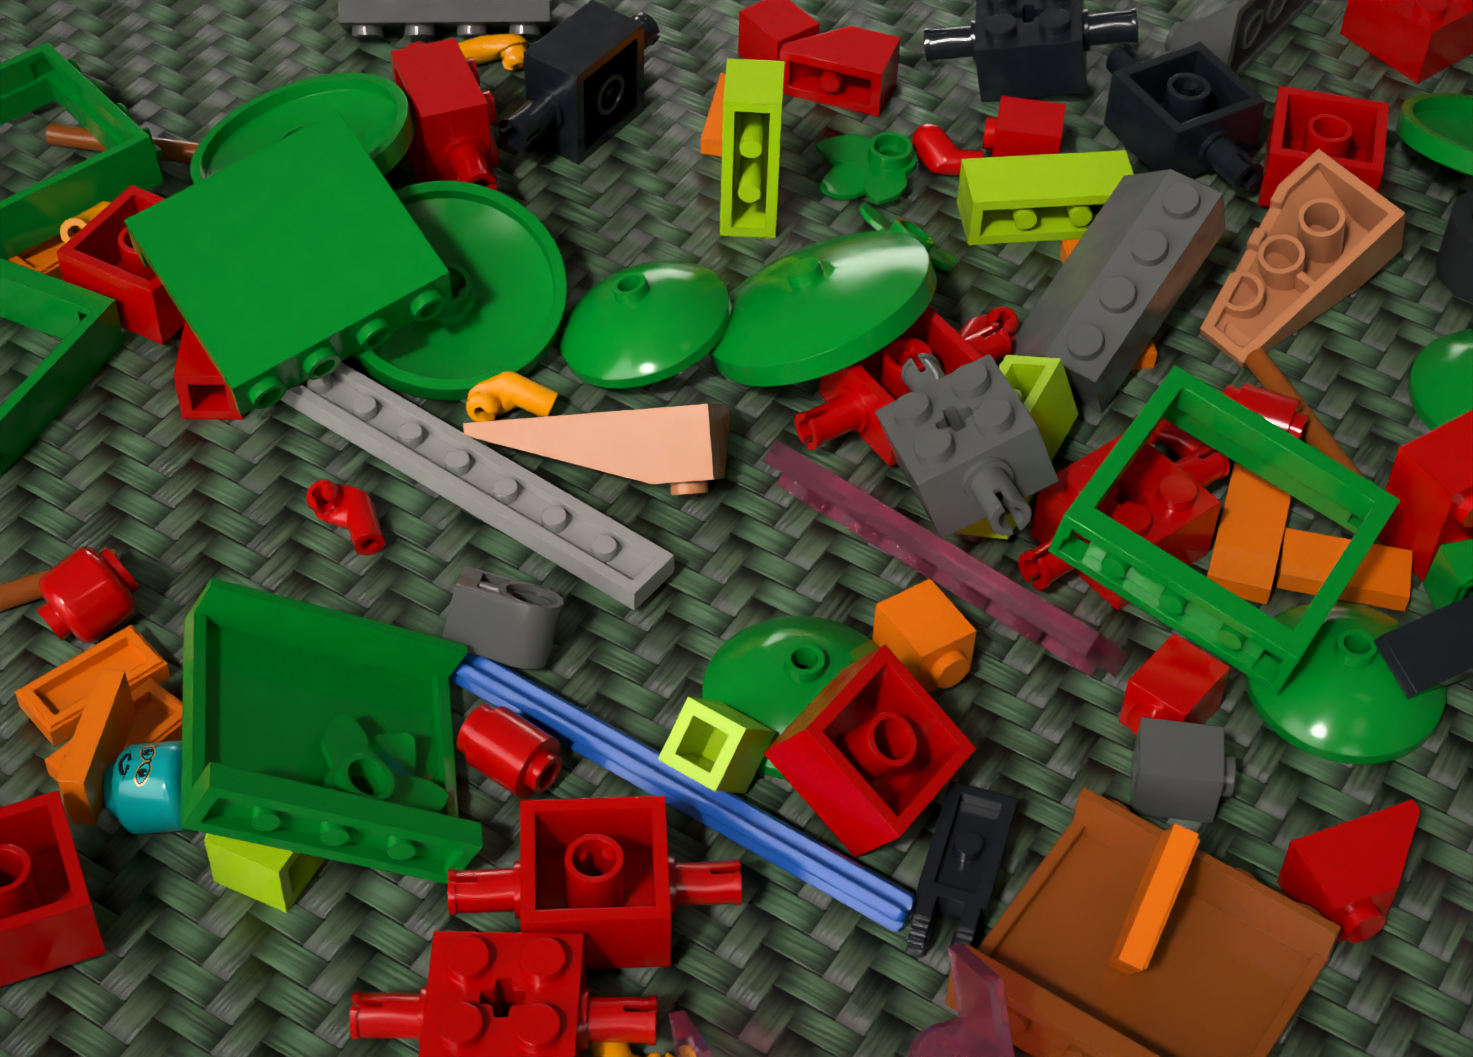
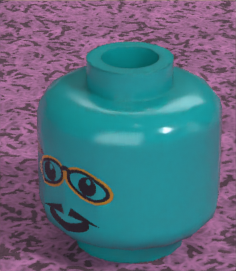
[103,741,189,834]

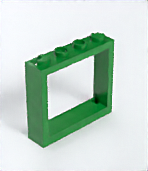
[0,42,164,260]
[0,258,125,477]
[1048,365,1400,694]

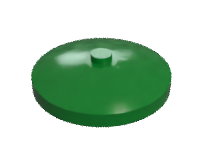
[190,72,415,184]
[1396,93,1473,178]
[351,181,567,401]
[709,231,937,387]

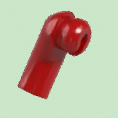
[912,123,984,176]
[306,479,385,556]

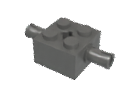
[875,353,1058,539]

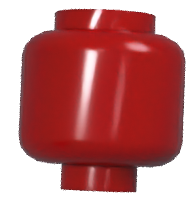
[36,546,140,644]

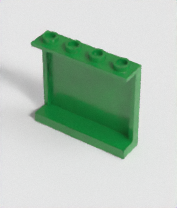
[124,111,452,415]
[181,578,483,884]

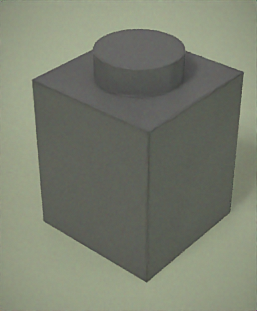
[1130,717,1236,823]

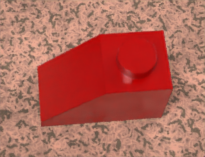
[780,26,901,117]
[1277,799,1420,944]

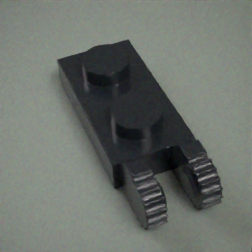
[905,781,1018,966]

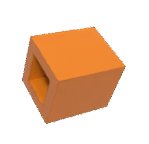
[872,579,977,693]

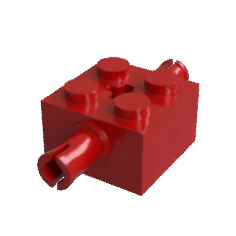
[391,38,499,191]
[794,306,1012,467]
[1018,433,1230,611]
[448,795,742,970]
[349,931,658,1057]

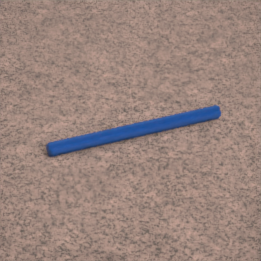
[449,653,916,932]

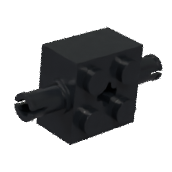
[499,0,660,165]
[924,0,1139,102]
[1104,42,1266,194]

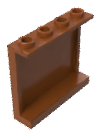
[945,787,1341,1057]

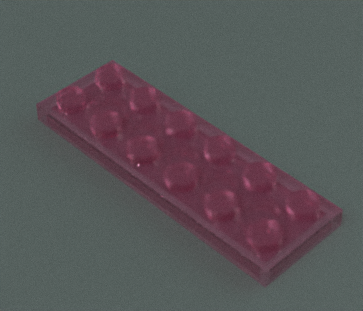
[763,439,1129,677]

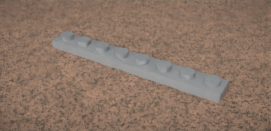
[280,362,674,611]

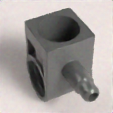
[442,566,564,669]

